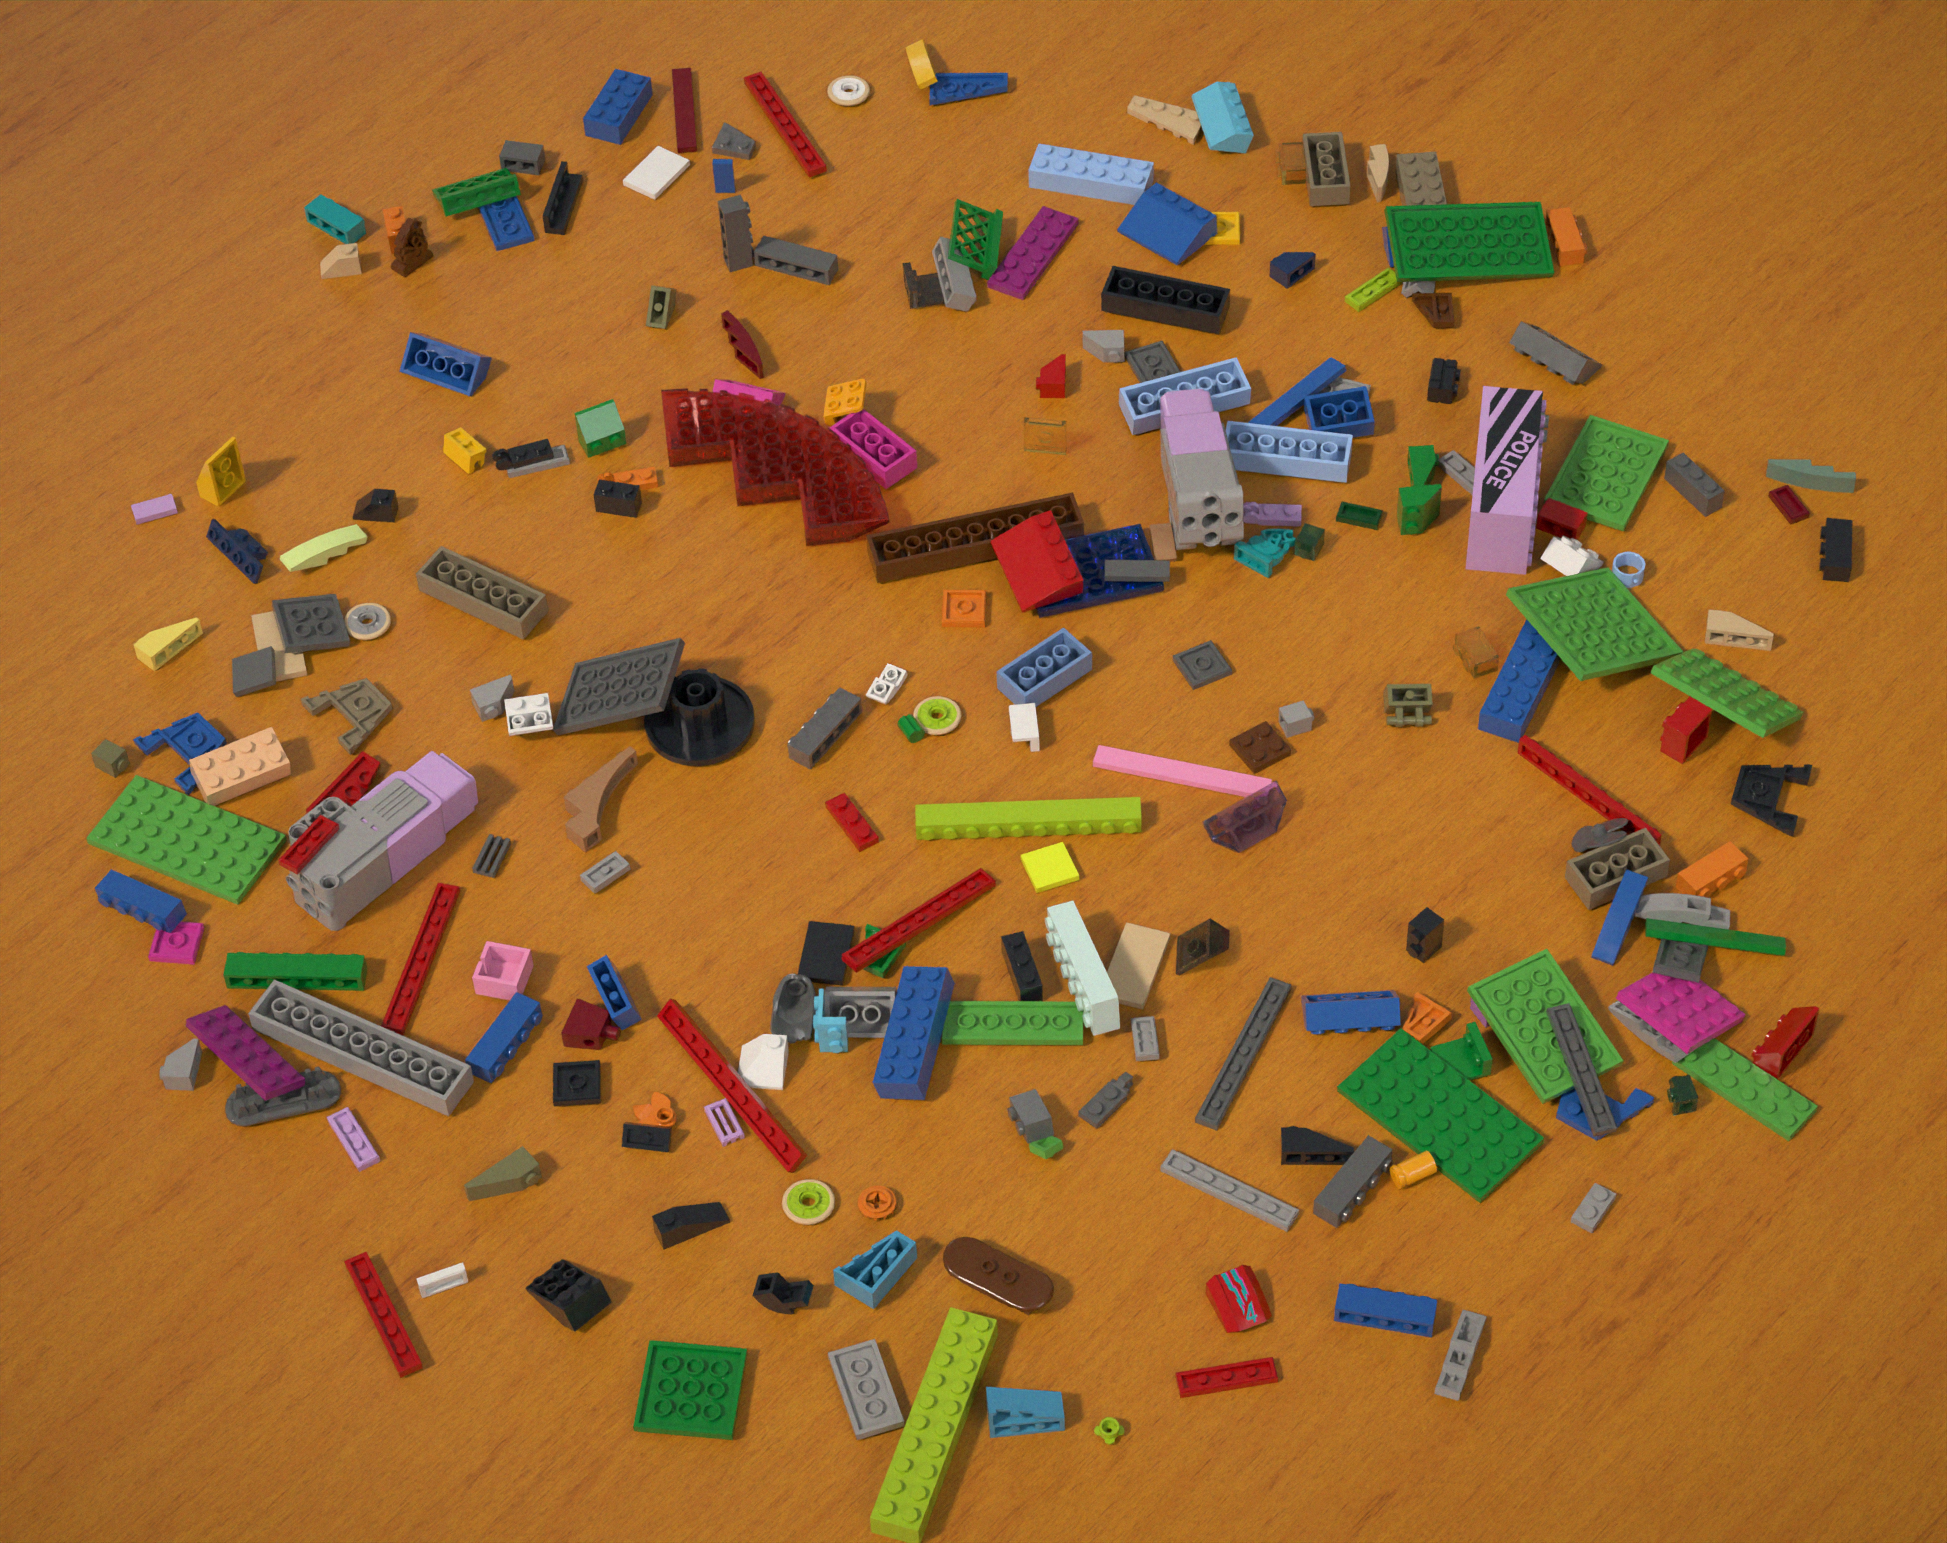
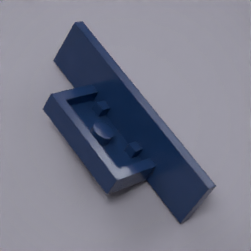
[206,519,268,584]

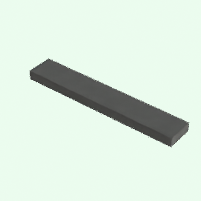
[1546,1003,1617,1137]

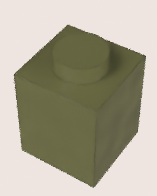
[91,739,130,778]

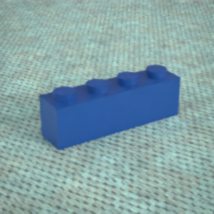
[95,869,187,933]
[465,992,543,1083]
[1334,1283,1437,1338]

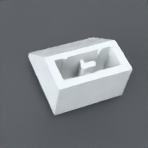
[1540,536,1604,576]
[504,693,553,736]

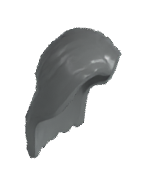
[770,974,816,1044]

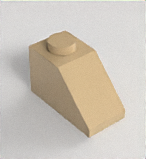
[320,243,362,279]

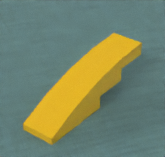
[906,39,938,90]

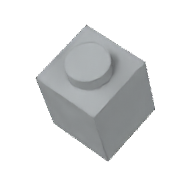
[1278,700,1314,738]

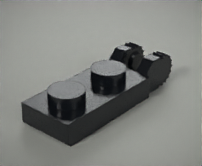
[492,438,554,471]

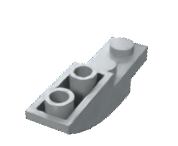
[1635,893,1730,929]

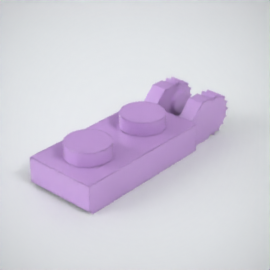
[1243,502,1302,526]

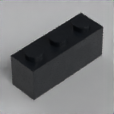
[1819,518,1853,582]
[1001,931,1043,1001]

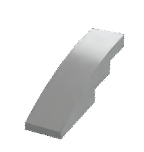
[1608,1001,1693,1063]
[1434,1310,1487,1401]

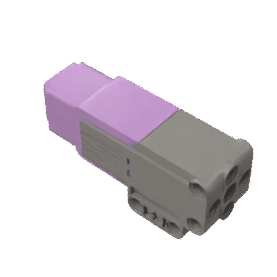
[1160,389,1244,550]
[286,751,478,931]

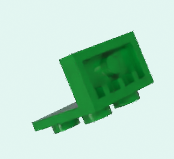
[1430,1022,1493,1081]

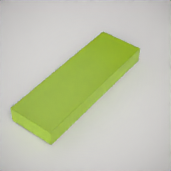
[1345,268,1403,312]

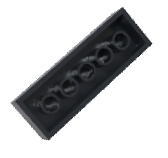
[1101,266,1230,334]

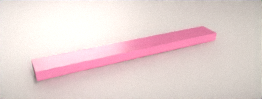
[1093,745,1272,801]

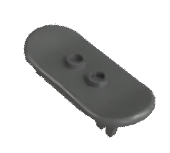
[225,1067,341,1126]

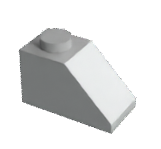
[1083,330,1124,362]
[470,675,514,722]
[159,1039,202,1091]

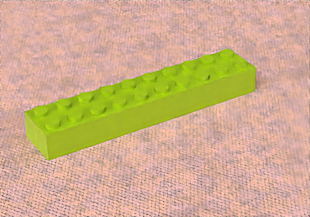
[870,1307,998,1543]

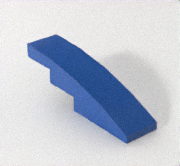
[1591,869,1648,966]

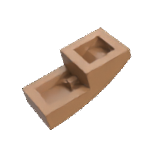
[1149,523,1177,562]

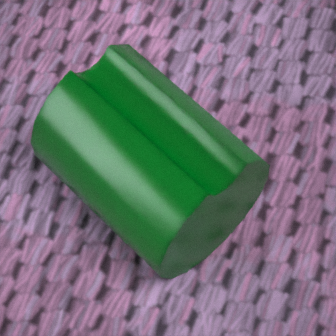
[897,714,925,743]

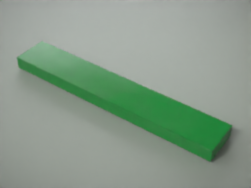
[1645,918,1786,956]

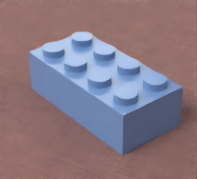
[997,627,1092,707]

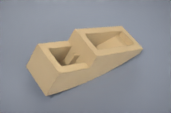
[1367,144,1389,202]

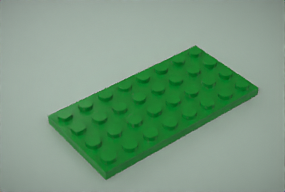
[1384,202,1554,282]
[1337,1028,1544,1203]

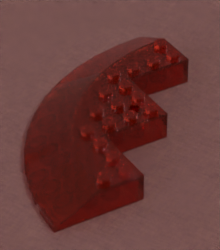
[661,388,890,546]

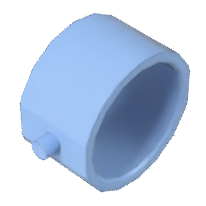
[1612,552,1645,588]

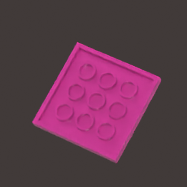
[1616,973,1746,1054]

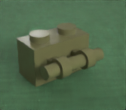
[1383,684,1433,727]

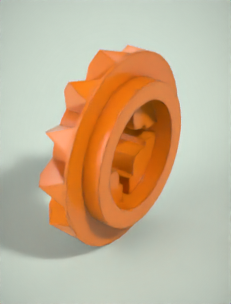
[858,1186,896,1221]

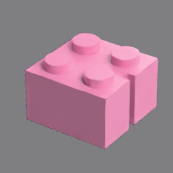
[472,941,534,1000]

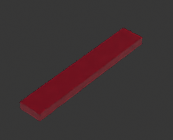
[672,68,697,153]

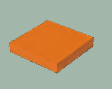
[942,590,986,628]

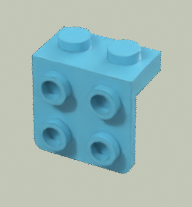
[813,989,848,1053]

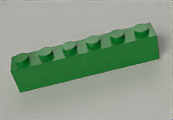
[223,952,368,991]

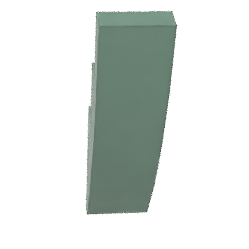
[1766,459,1856,493]

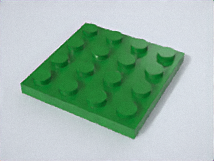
[633,1340,748,1440]

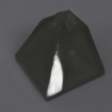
[1176,918,1230,976]

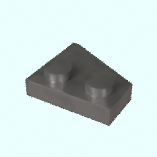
[712,123,756,160]

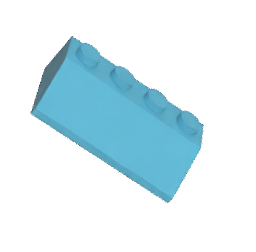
[1191,81,1254,153]

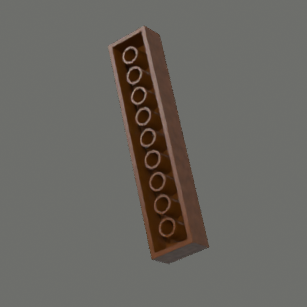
[866,492,1084,583]

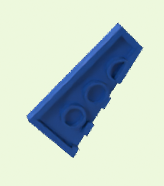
[929,73,1008,105]

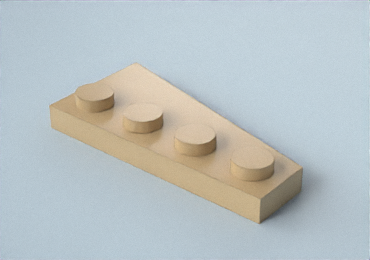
[1127,95,1202,145]

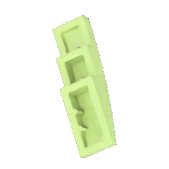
[280,524,367,572]

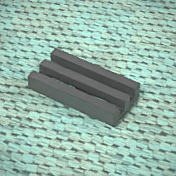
[472,834,511,878]

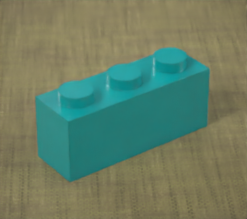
[304,194,366,244]

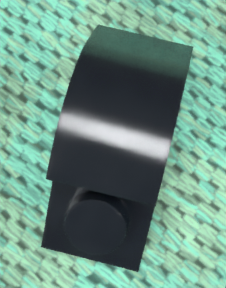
[752,1272,814,1314]

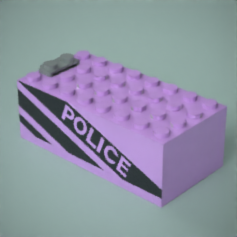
[1466,386,1549,575]

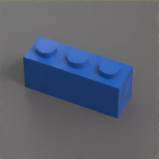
[587,955,642,1031]

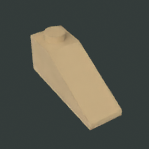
[1705,610,1774,651]

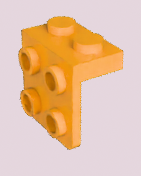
[823,379,867,427]

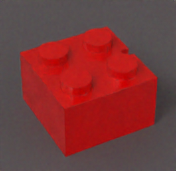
[1660,696,1712,764]

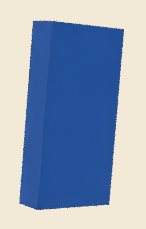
[712,159,736,193]

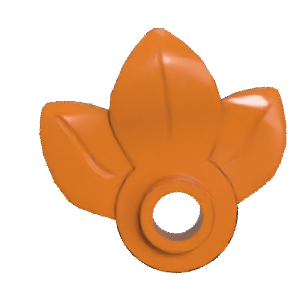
[633,1092,677,1127]

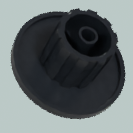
[644,668,755,766]

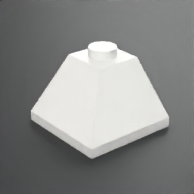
[738,1034,789,1090]

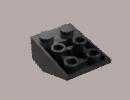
[525,1259,612,1332]

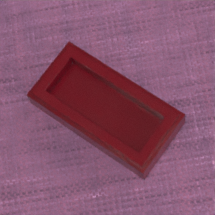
[1768,485,1810,525]

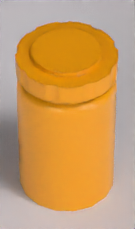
[1389,1151,1437,1189]

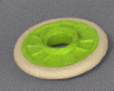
[913,696,961,735]
[782,1179,835,1225]

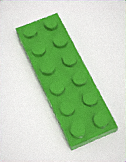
[942,1001,1083,1045]
[1672,1038,1818,1141]

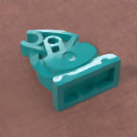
[1234,529,1296,578]

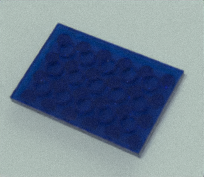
[1036,524,1164,618]

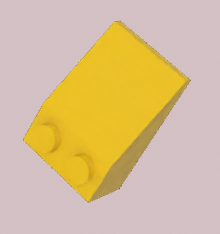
[196,436,246,507]

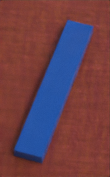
[1248,357,1346,426]

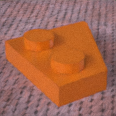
[1403,992,1452,1045]

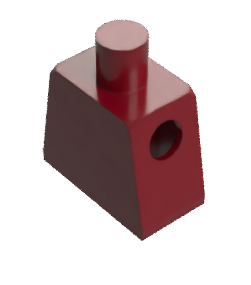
[561,998,621,1050]

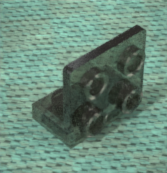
[902,262,945,309]

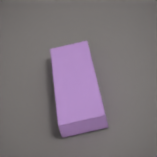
[327,1107,380,1172]

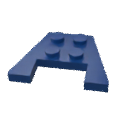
[133,712,227,795]
[1556,1088,1654,1141]

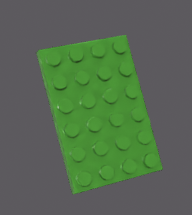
[1543,415,1669,531]
[1651,648,1804,738]
[1467,949,1624,1104]

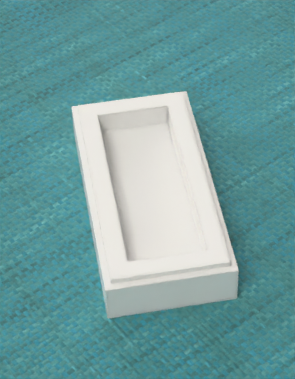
[416,1262,468,1298]

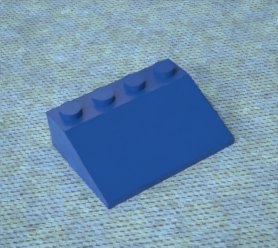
[1117,183,1217,265]

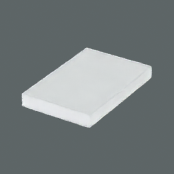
[623,146,690,200]

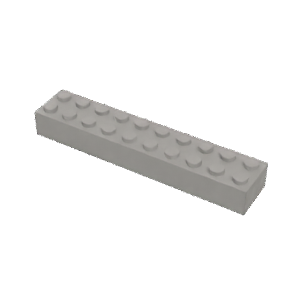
[248,980,474,1116]

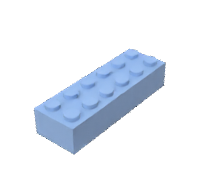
[1029,144,1154,205]
[1119,357,1251,435]
[1226,421,1353,483]

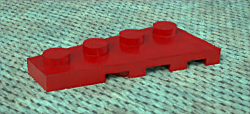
[306,751,380,814]

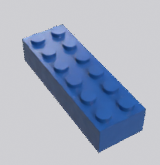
[1478,620,1561,743]
[873,966,955,1100]

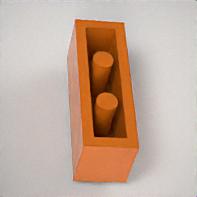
[1545,207,1587,266]
[1676,841,1748,898]

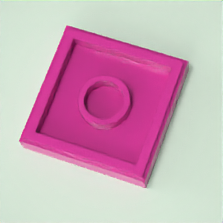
[148,922,204,965]

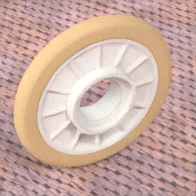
[827,75,870,106]

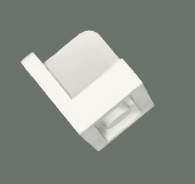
[1009,703,1039,752]

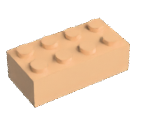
[189,727,291,806]

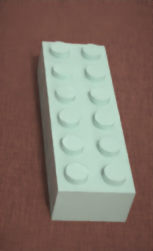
[1045,901,1120,1036]

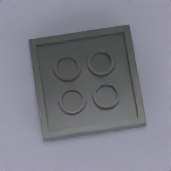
[272,594,350,653]

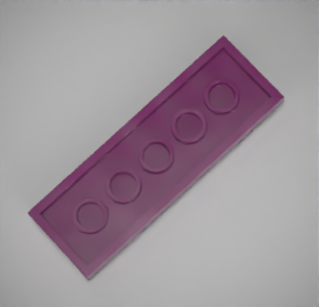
[987,206,1079,300]
[186,1005,305,1101]

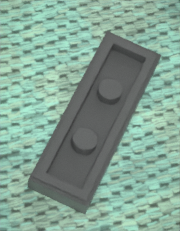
[1105,560,1170,582]

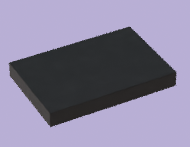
[797,921,855,986]

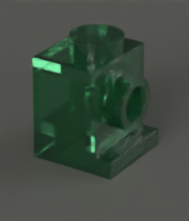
[1667,1075,1698,1116]

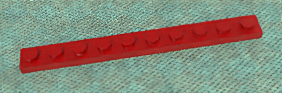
[657,999,807,1173]

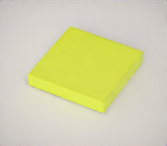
[1021,842,1079,893]

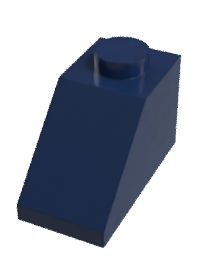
[1270,252,1316,289]

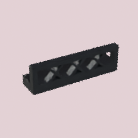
[543,161,583,235]

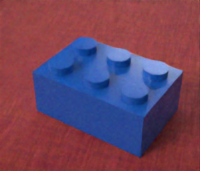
[1304,386,1375,438]

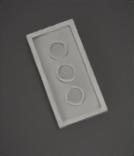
[828,1339,905,1440]

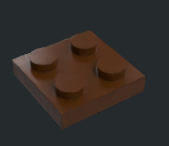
[1229,721,1291,774]

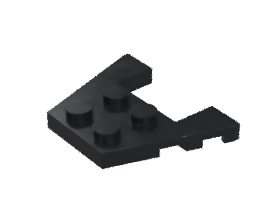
[1731,764,1813,837]

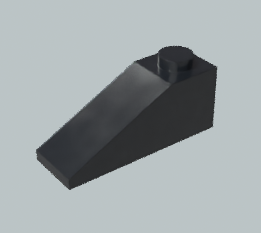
[1281,1126,1354,1165]
[652,1202,730,1250]

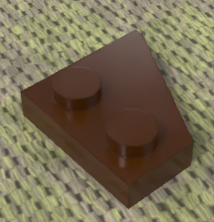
[1412,293,1454,328]

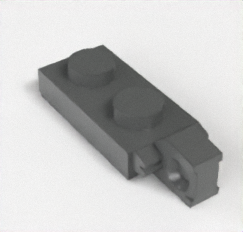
[1078,1072,1133,1129]

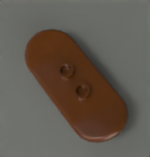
[943,1237,1054,1315]

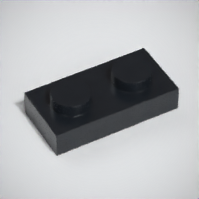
[622,1122,672,1152]

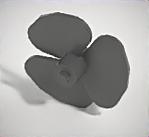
[1572,818,1628,852]

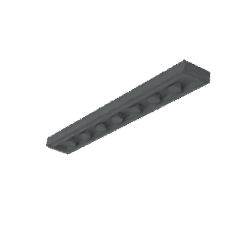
[1195,977,1291,1131]

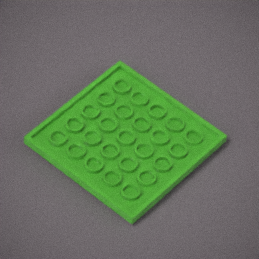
[1506,567,1683,681]

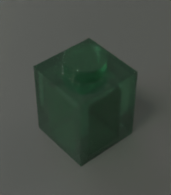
[1295,523,1325,561]

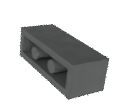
[1664,453,1725,517]

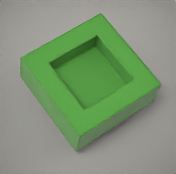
[1029,1136,1063,1159]

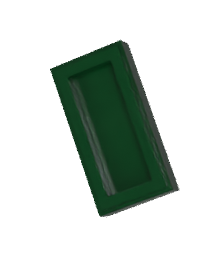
[1336,501,1383,530]

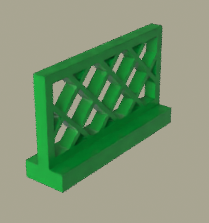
[432,168,521,217]
[948,199,1003,280]

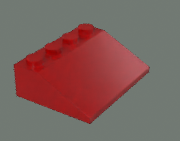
[990,510,1083,613]

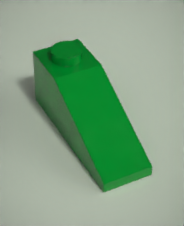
[1407,445,1439,487]

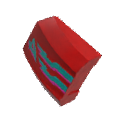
[1206,1264,1272,1333]

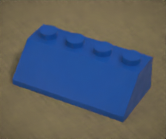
[399,332,492,396]
[1301,990,1401,1034]

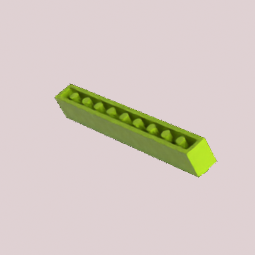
[915,797,1142,840]

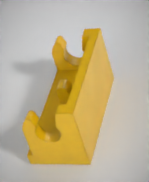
[443,427,487,474]

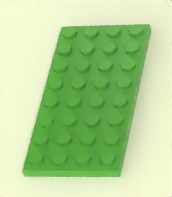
[86,775,287,905]

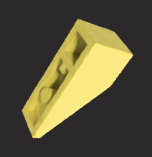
[134,617,203,671]

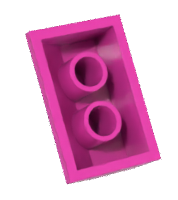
[710,379,785,420]

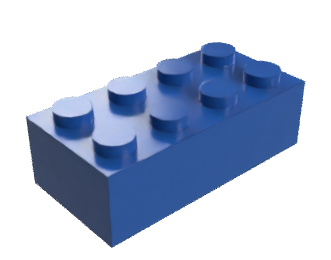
[583,69,653,145]

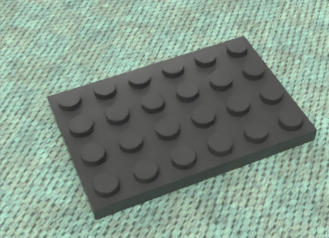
[553,638,685,735]

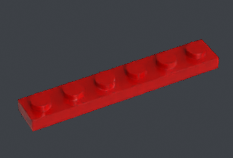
[344,1252,423,1378]

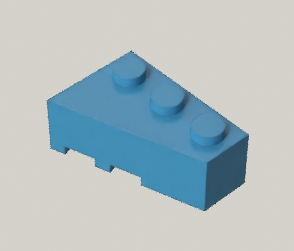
[833,1230,917,1309]
[986,1387,1065,1438]

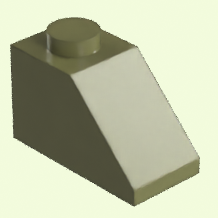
[646,285,677,329]

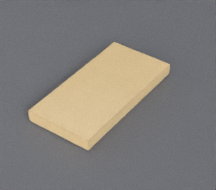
[251,611,307,682]
[1107,922,1170,1010]

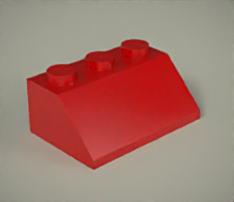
[1751,1006,1819,1080]

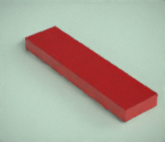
[1175,1357,1278,1398]

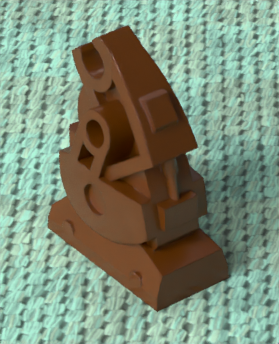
[391,218,433,278]

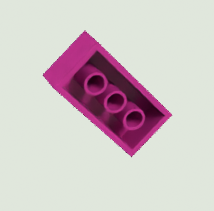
[829,409,917,489]

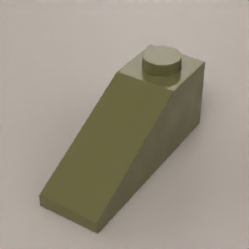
[464,1146,542,1201]

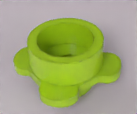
[1094,1417,1124,1445]

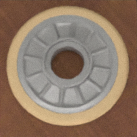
[344,603,391,640]

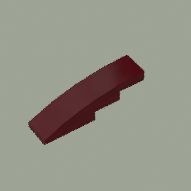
[721,310,764,379]

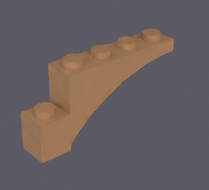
[564,746,638,853]

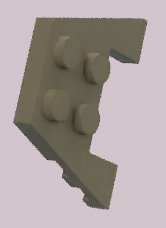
[301,678,392,755]

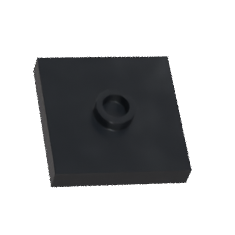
[553,1060,601,1107]

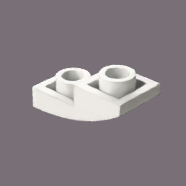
[866,663,908,705]

